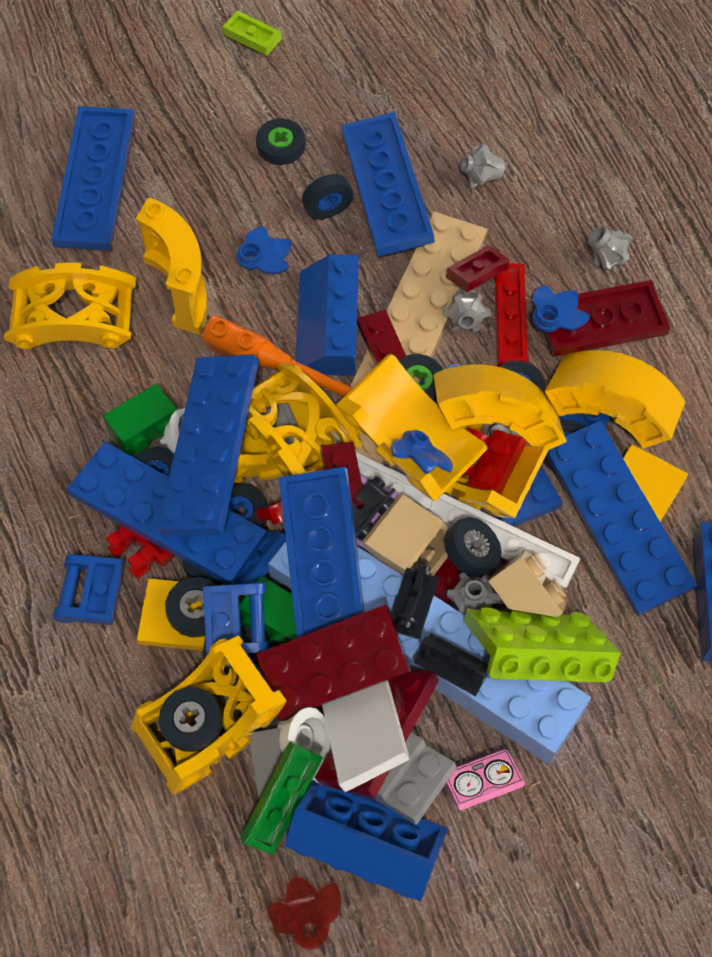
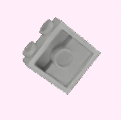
[373,732,457,825]

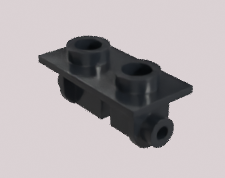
[352,476,395,541]
[391,564,440,640]
[414,633,488,697]

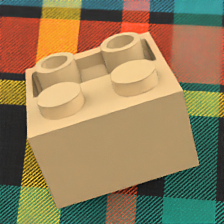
[361,494,448,576]
[488,549,567,617]

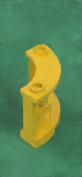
[136,198,208,335]
[4,263,136,350]
[244,362,362,476]
[130,636,286,796]

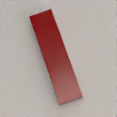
[494,263,528,367]

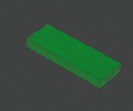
[240,741,323,855]

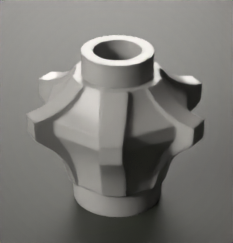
[461,143,505,188]
[588,226,633,270]
[443,289,491,332]
[447,572,500,615]

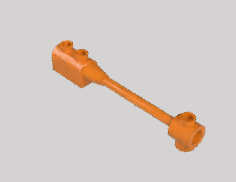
[202,315,353,397]

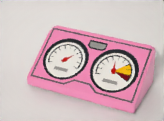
[445,749,525,810]

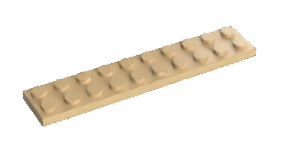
[331,211,488,465]

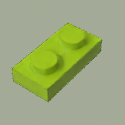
[222,10,282,56]

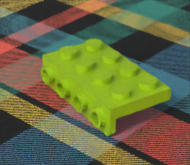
[463,607,621,682]

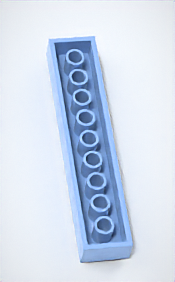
[268,542,591,765]

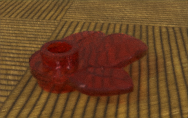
[268,875,341,950]

